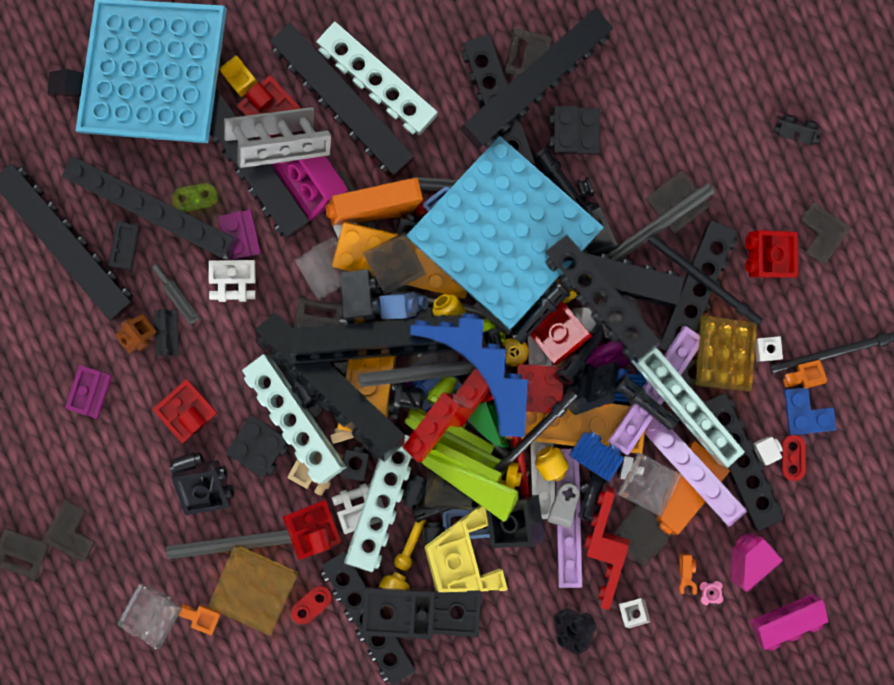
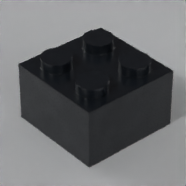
[341,269,383,323]
[486,495,545,548]

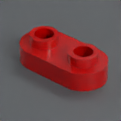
[781,435,806,481]
[291,585,332,625]

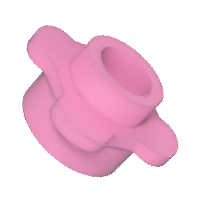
[699,581,723,605]

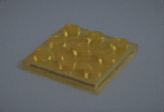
[696,316,757,392]
[208,545,298,636]

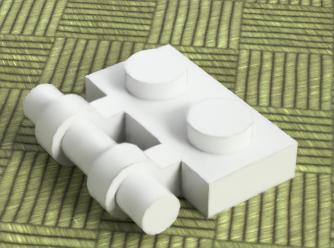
[209,260,256,302]
[331,483,384,534]

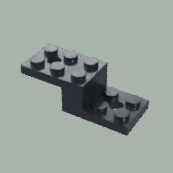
[362,585,481,639]

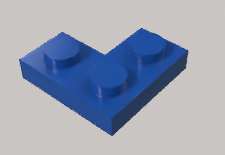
[784,388,836,435]

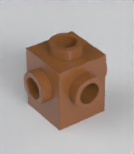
[115,314,157,353]

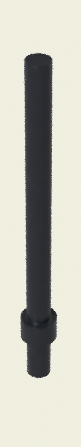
[648,234,763,326]
[770,332,894,374]
[493,390,579,473]

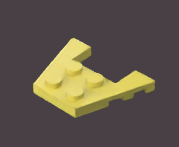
[424,505,508,592]

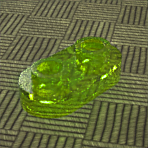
[171,183,218,211]

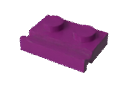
[218,209,261,260]
[585,337,631,368]
[65,365,113,419]

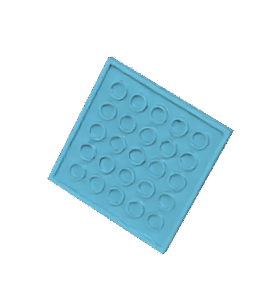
[75,0,227,143]
[406,136,604,330]

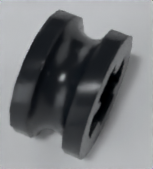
[577,177,594,199]

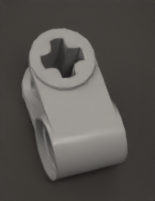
[547,482,579,529]

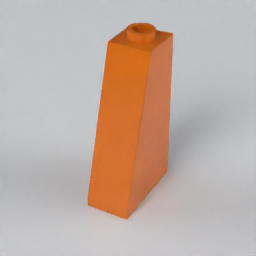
[326,178,423,226]
[656,441,730,535]

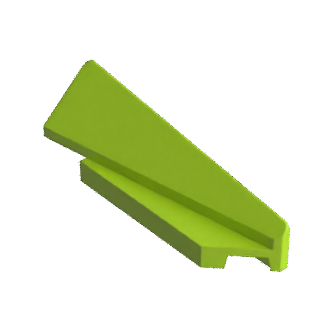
[405,409,509,477]
[422,442,518,521]

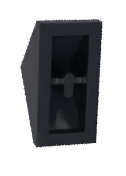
[47,69,84,98]

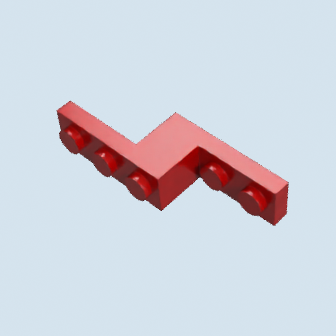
[402,368,490,463]
[584,486,630,610]

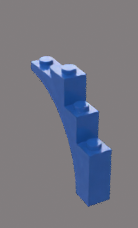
[410,314,528,437]

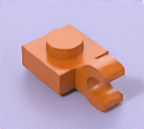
[783,360,827,389]
[678,553,697,594]
[178,604,221,636]

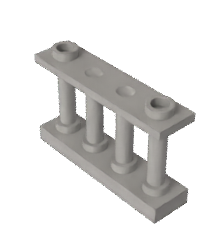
[224,107,331,168]

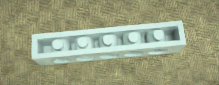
[316,21,438,136]
[631,348,744,468]
[242,354,347,484]
[344,435,414,572]

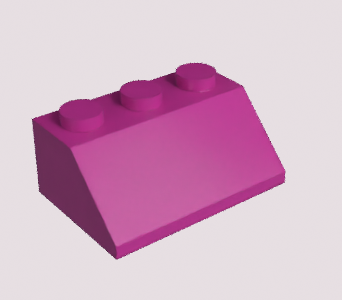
[272,156,348,221]
[731,533,783,592]
[749,594,828,651]

